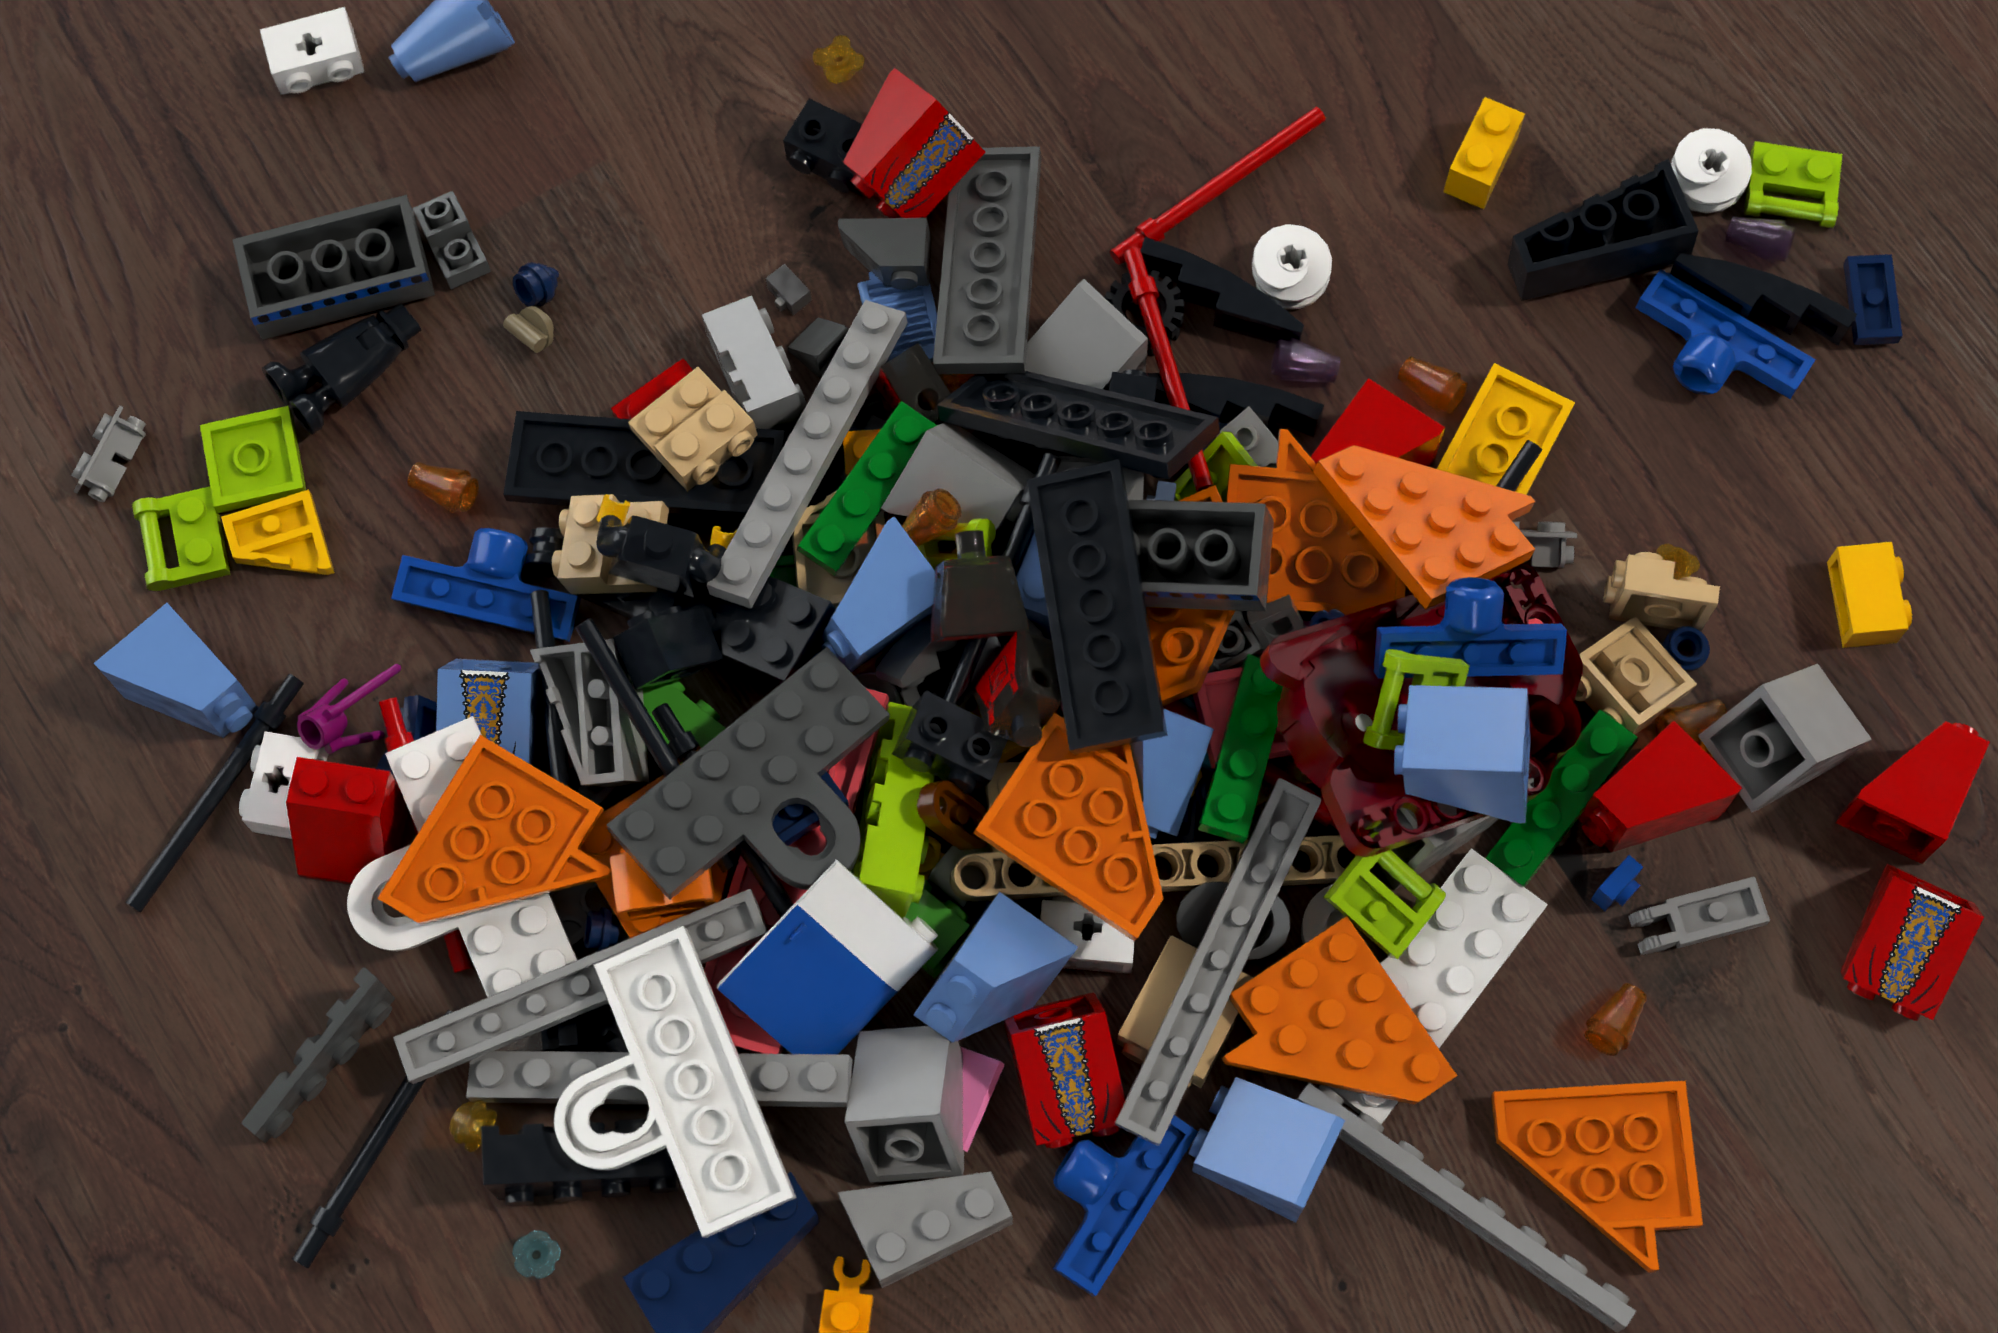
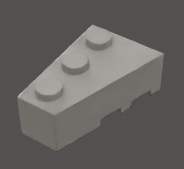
[702,295,807,431]
[530,639,650,787]
[837,1172,1013,1288]

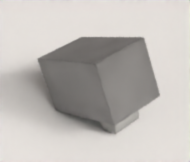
[766,263,812,315]

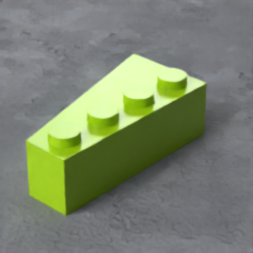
[852,702,935,918]

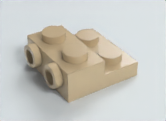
[628,367,758,492]
[552,494,669,594]
[1603,552,1720,631]
[1575,616,1697,735]

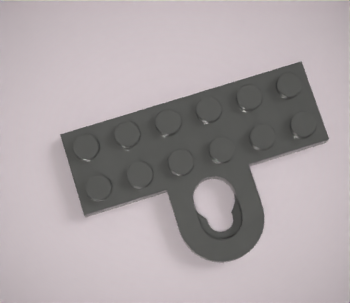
[607,647,890,900]

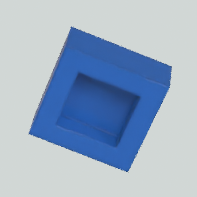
[1591,855,1643,911]

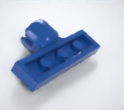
[1635,269,1816,399]
[391,528,581,642]
[1374,577,1567,679]
[1053,1115,1199,1296]

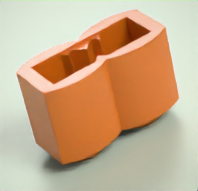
[610,848,715,921]

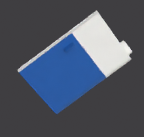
[716,860,938,1055]

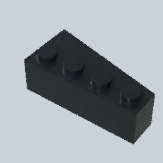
[1508,159,1699,301]
[481,1119,681,1206]

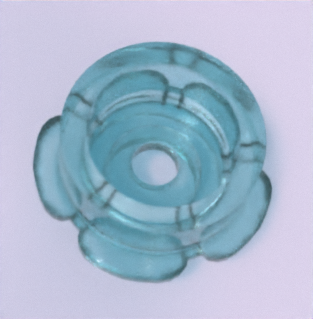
[512,1230,561,1279]

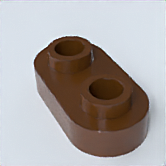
[917,780,988,851]

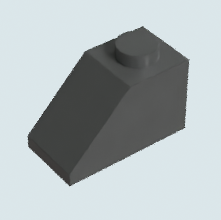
[838,218,932,290]

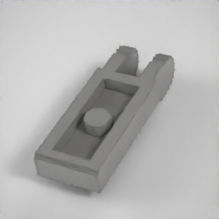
[1628,877,1770,955]

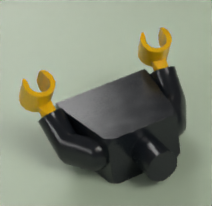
[596,494,737,597]

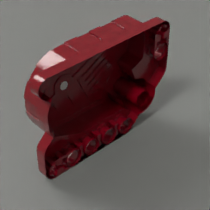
[1260,563,1583,857]

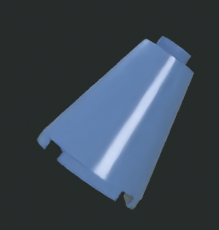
[389,0,515,82]

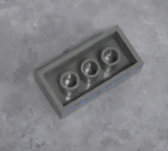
[232,195,435,340]
[1128,499,1274,612]

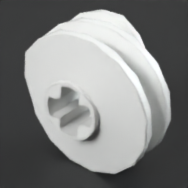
[1671,128,1752,213]
[1252,224,1332,310]

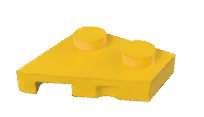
[221,489,335,575]

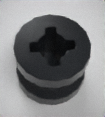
[525,527,564,577]

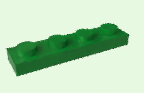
[797,401,937,576]
[1198,654,1283,844]
[1486,709,1639,887]

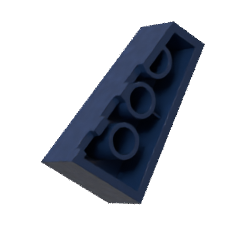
[623,1172,820,1333]

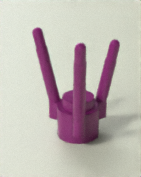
[297,664,401,754]

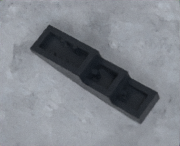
[1141,237,1304,351]
[1670,253,1857,345]
[1147,373,1324,437]

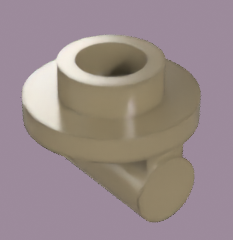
[503,306,554,353]

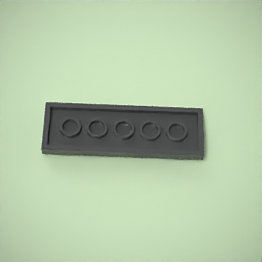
[933,146,1042,374]

